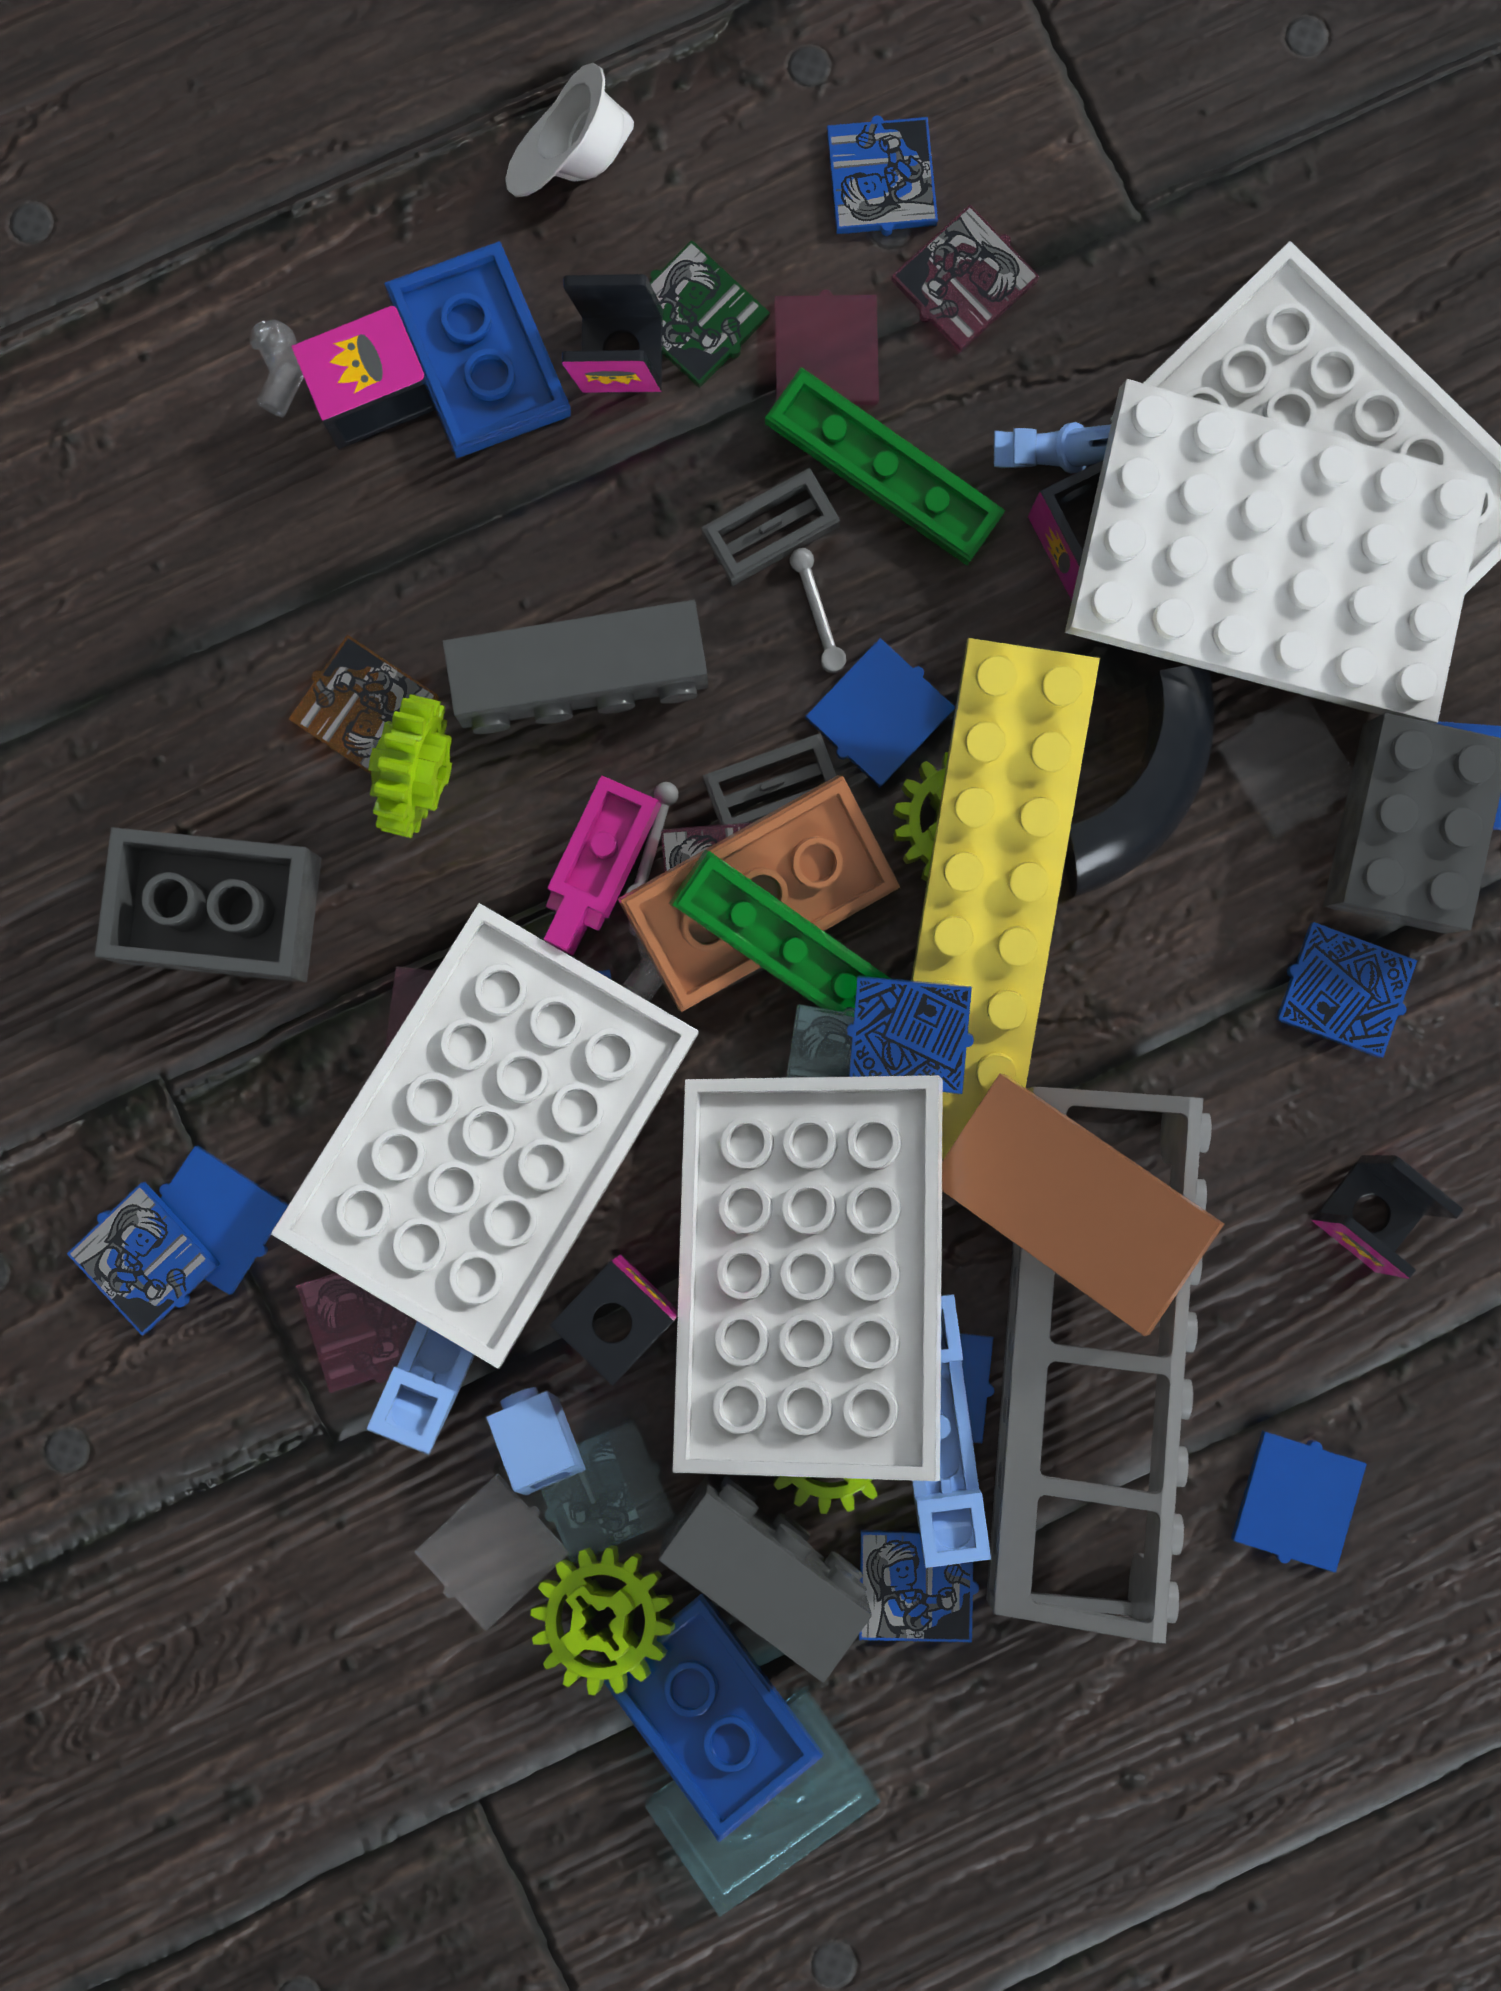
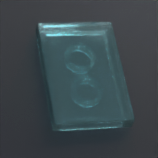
[645,1686,881,1917]

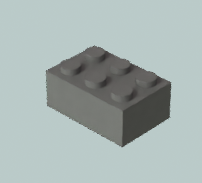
[1323,713,1501,934]
[95,827,322,983]
[658,1474,872,1683]

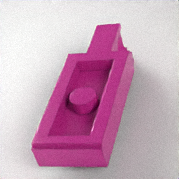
[544,776,661,955]

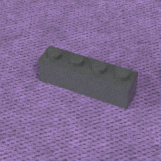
[442,599,709,734]

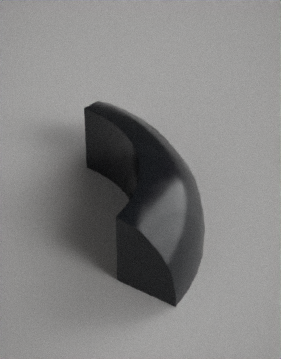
[1064,665,1215,897]

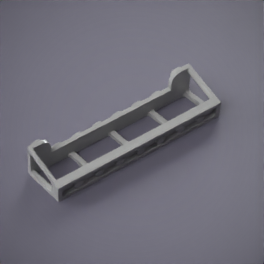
[986,1087,1212,1643]

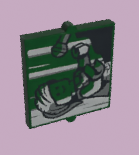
[650,240,770,388]

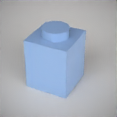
[486,1387,586,1495]

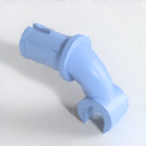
[994,422,1111,474]

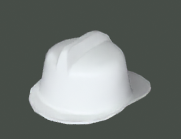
[505,63,634,197]

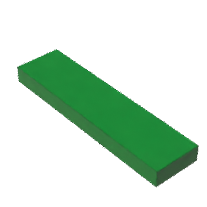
[765,367,1006,566]
[669,850,891,1016]

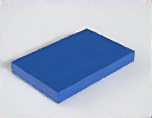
[384,241,571,459]
[604,1593,824,1842]

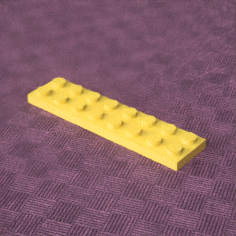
[911,638,1100,1160]

